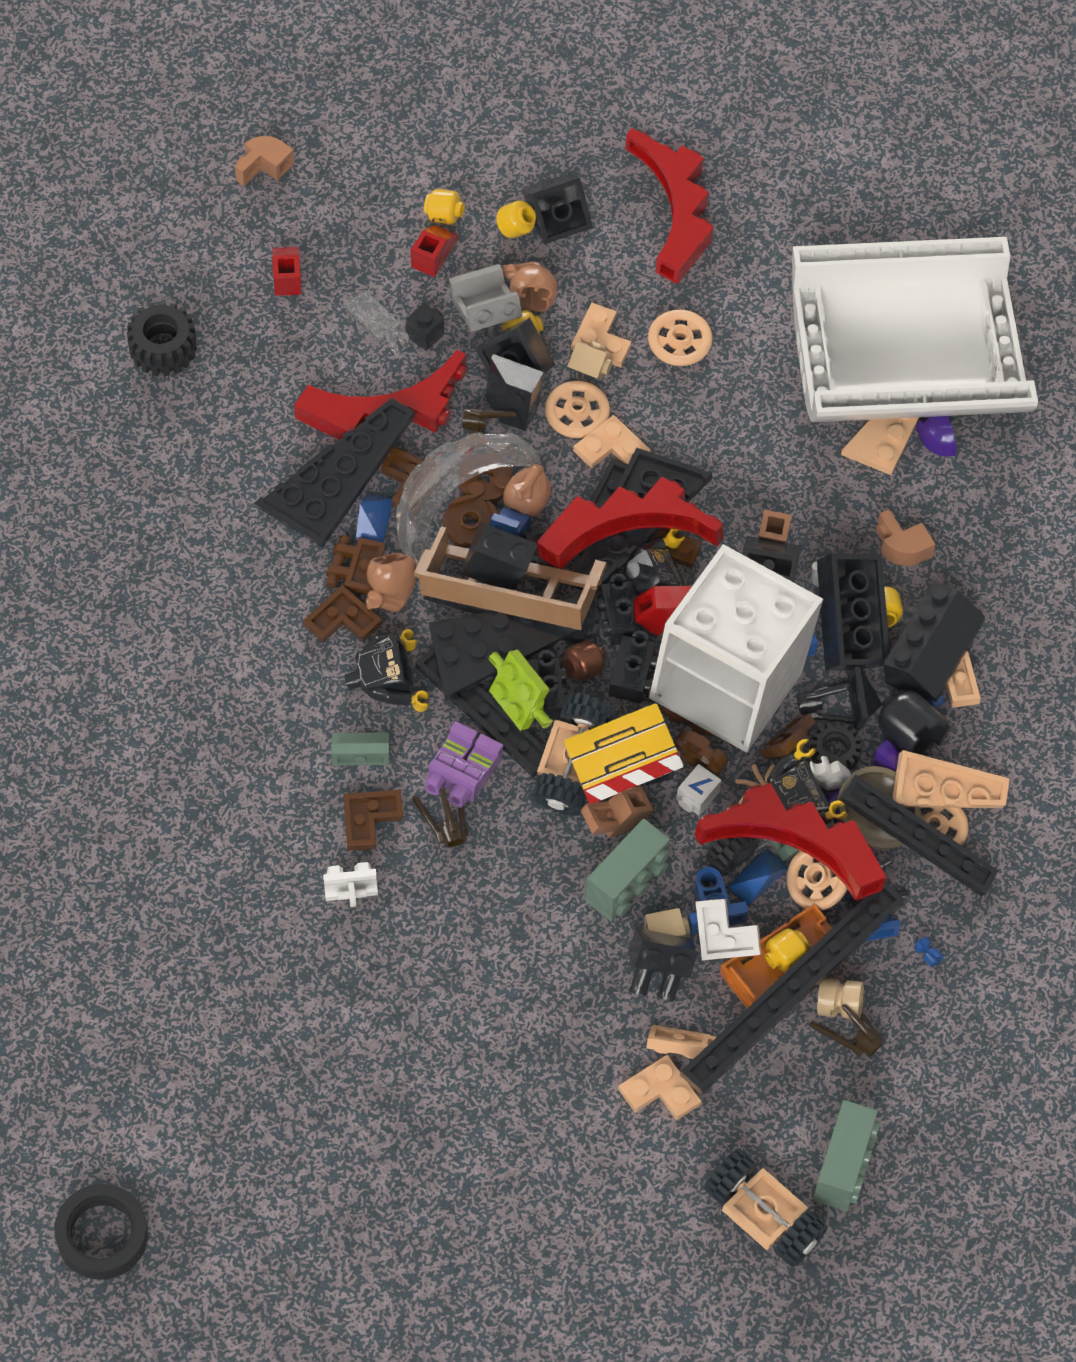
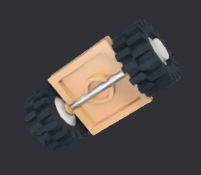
[531,693,615,816]
[704,1148,828,1268]

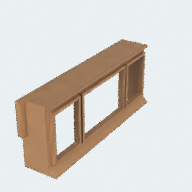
[414,526,606,630]

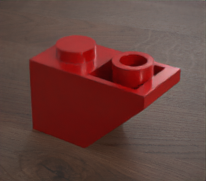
[411,225,459,278]
[272,247,302,296]
[633,586,692,636]

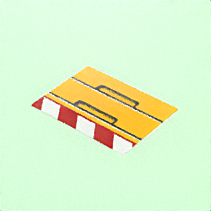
[564,703,683,804]

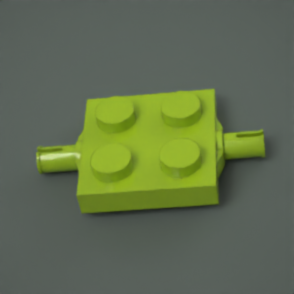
[488,650,552,731]

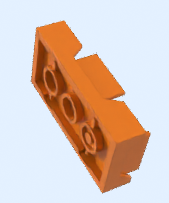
[720,903,832,1008]

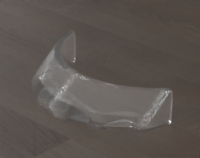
[396,432,542,565]

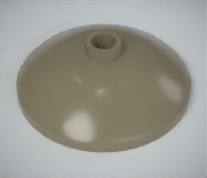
[838,766,921,850]

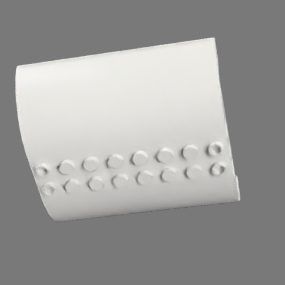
[792,237,1038,422]

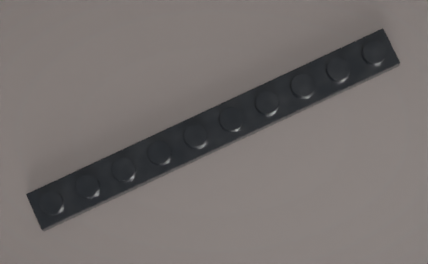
[680,882,905,1095]

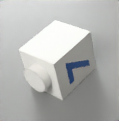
[676,764,721,816]

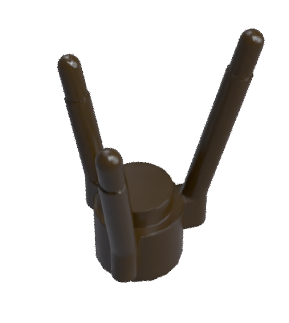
[462,407,520,456]
[412,788,469,848]
[810,1004,885,1057]

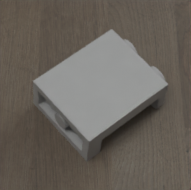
[449,264,522,332]

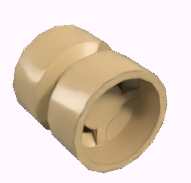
[817,978,864,1019]

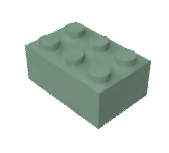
[585,818,670,922]
[813,1100,881,1212]

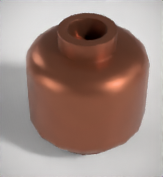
[562,641,605,681]

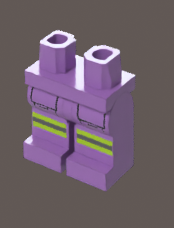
[425,721,503,808]

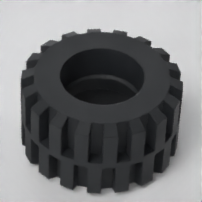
[127,302,197,376]

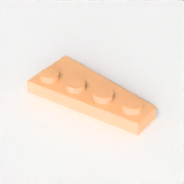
[841,417,920,475]
[892,750,1010,808]

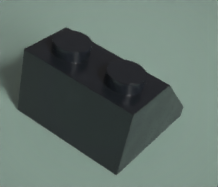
[522,173,593,244]
[475,317,555,375]
[485,354,544,431]
[460,521,537,590]

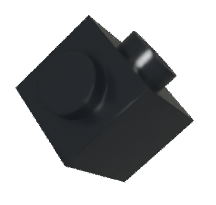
[406,303,444,351]

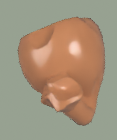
[502,261,558,312]
[503,464,551,517]
[366,553,417,612]

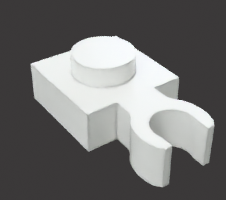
[809,756,851,791]

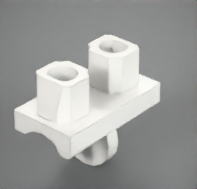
[323,862,378,907]

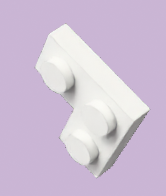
[696,899,762,960]

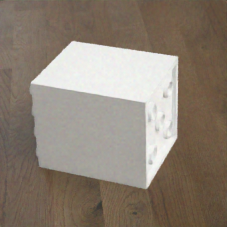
[649,544,823,753]

